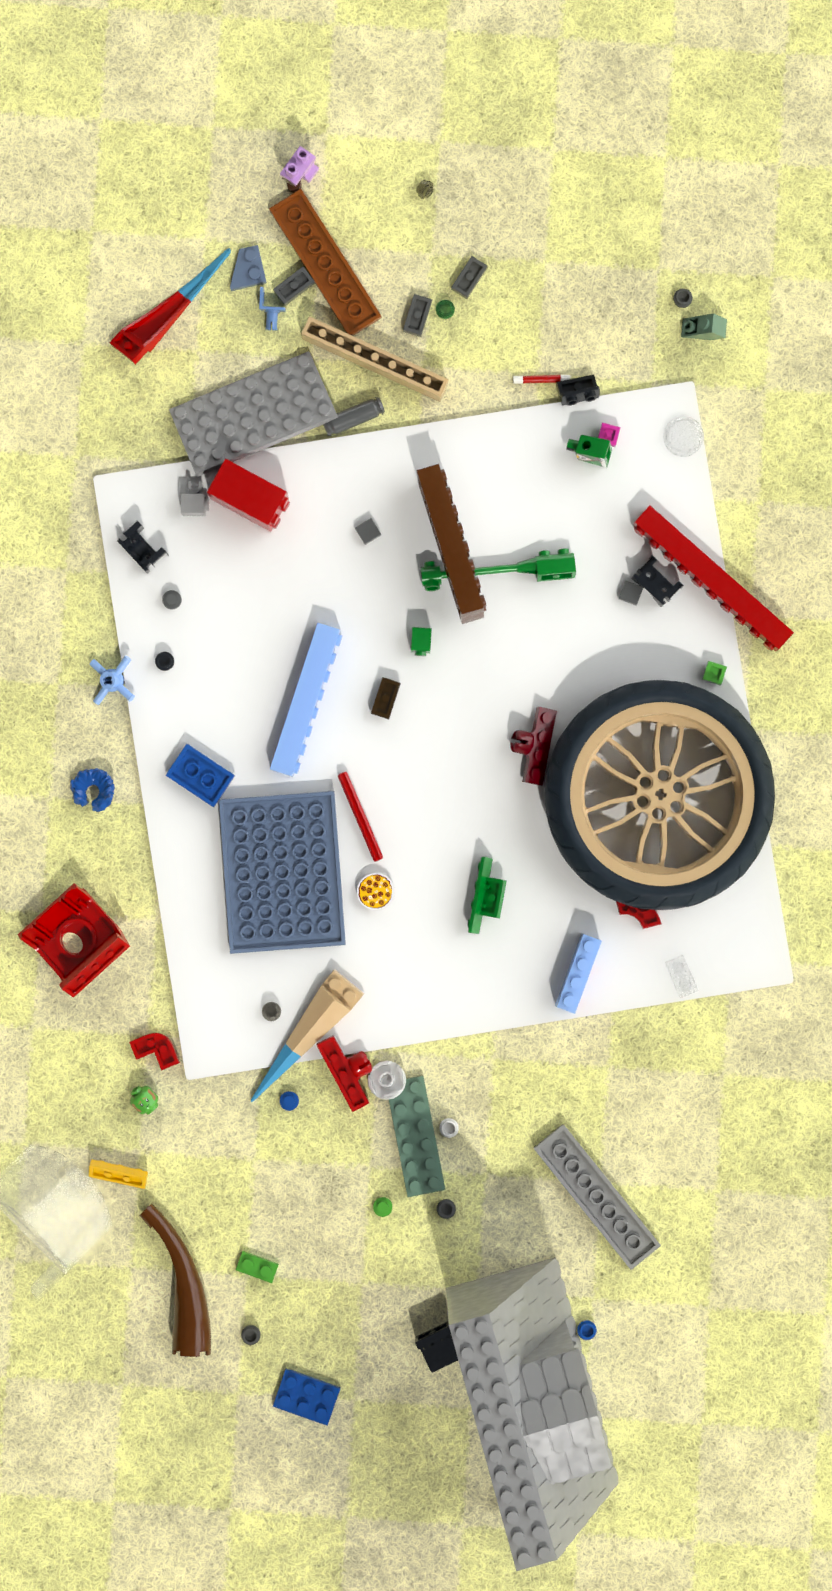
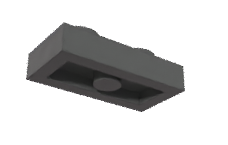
[451,256,488,299]
[273,267,315,306]
[403,294,432,337]

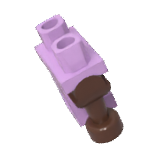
[280,146,319,193]

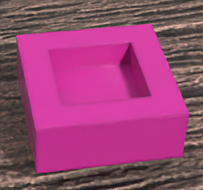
[598,423,621,447]

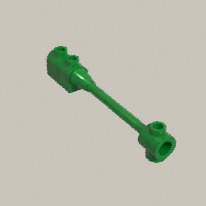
[421,548,576,591]

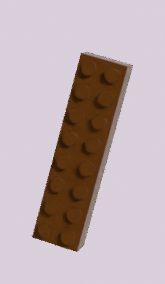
[416,464,487,624]

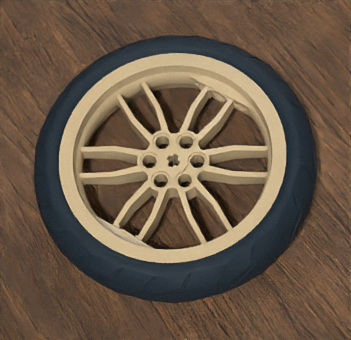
[544,680,775,910]

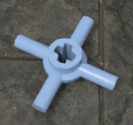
[90,656,135,705]

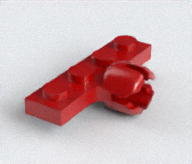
[316,1035,372,1112]

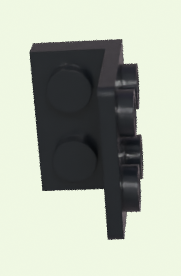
[415,1321,458,1373]

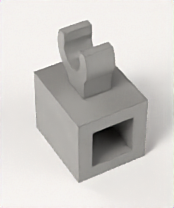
[181,481,209,516]

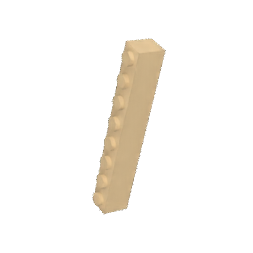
[301,316,449,402]

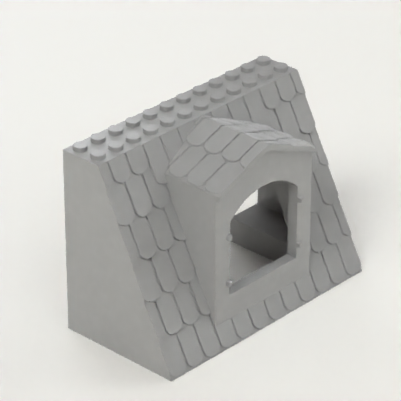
[446,1257,618,1571]

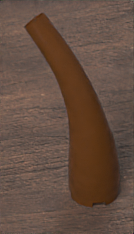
[139,1204,211,1357]

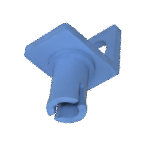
[259,287,286,331]

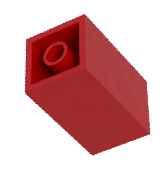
[207,458,290,532]

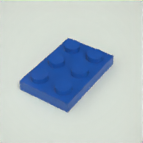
[166,744,235,807]
[273,1368,341,1426]

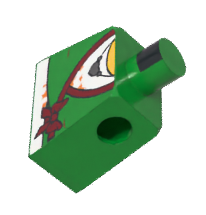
[566,435,612,468]

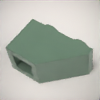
[681,313,727,340]

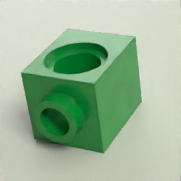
[411,627,432,656]

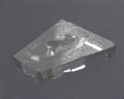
[585,757,628,798]

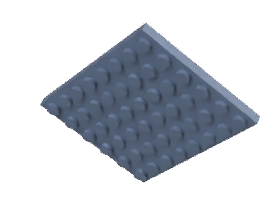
[219,791,346,954]

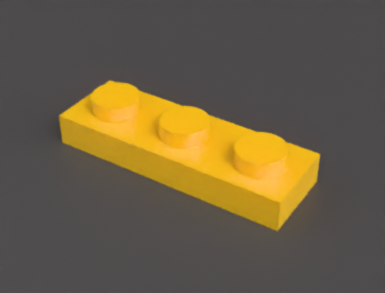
[89,1159,148,1189]

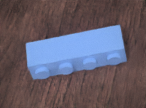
[555,934,602,1014]

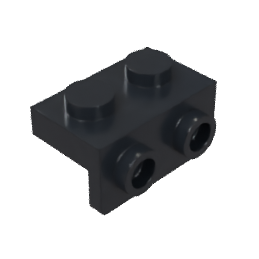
[557,374,600,406]

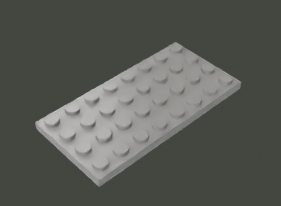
[169,351,338,477]

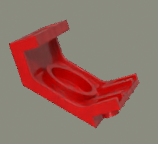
[17,883,130,998]

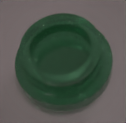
[436,300,455,319]

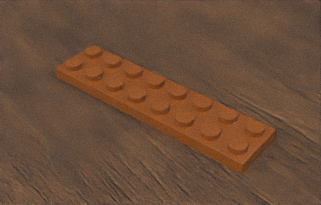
[269,189,382,336]

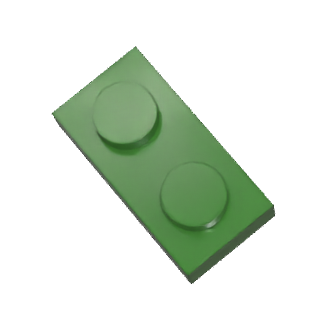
[236,1251,279,1283]

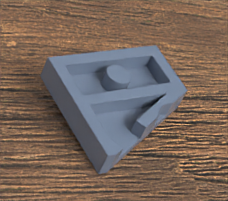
[230,245,267,291]

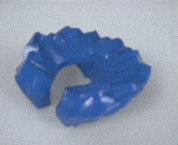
[70,768,115,812]

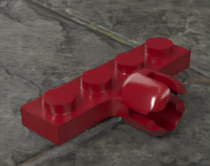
[510,707,557,786]

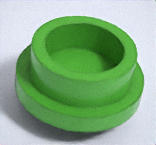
[373,1197,392,1217]

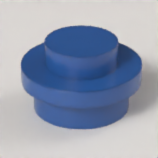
[280,1091,299,1111]
[577,1320,597,1340]

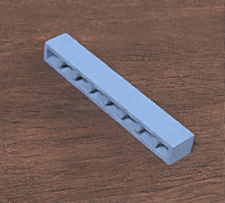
[270,623,343,777]

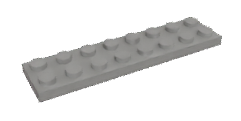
[533,1124,661,1270]

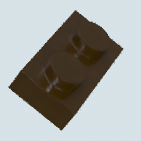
[371,677,401,720]

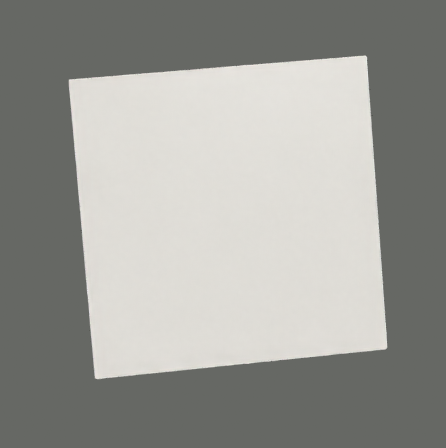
[93,381,793,1080]

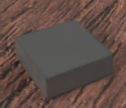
[355,518,381,545]
[619,581,643,606]

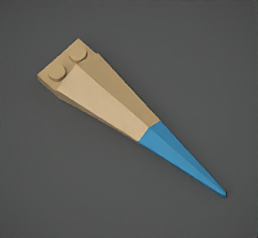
[251,969,364,1102]

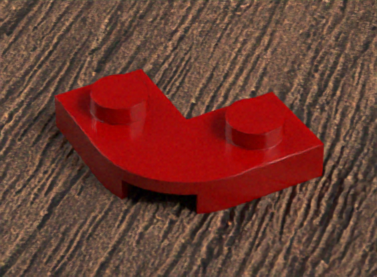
[129,1033,180,1071]

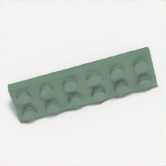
[389,1075,445,1197]

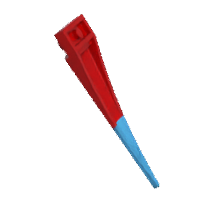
[110,248,231,365]

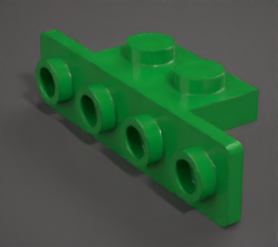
[467,856,507,934]

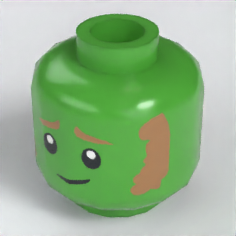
[130,1086,158,1115]

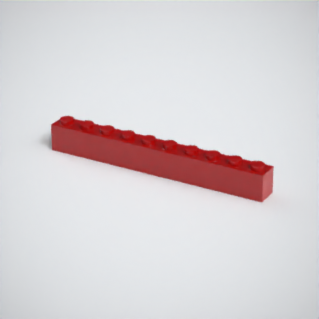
[633,505,794,652]

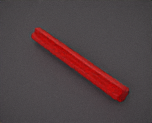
[338,772,383,862]

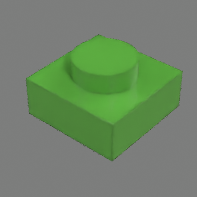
[702,661,727,685]

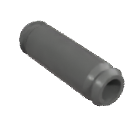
[323,397,385,436]

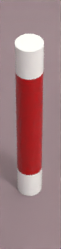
[513,375,571,384]

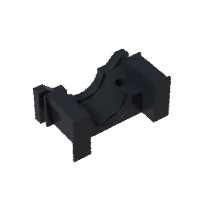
[117,520,169,574]
[631,555,684,607]

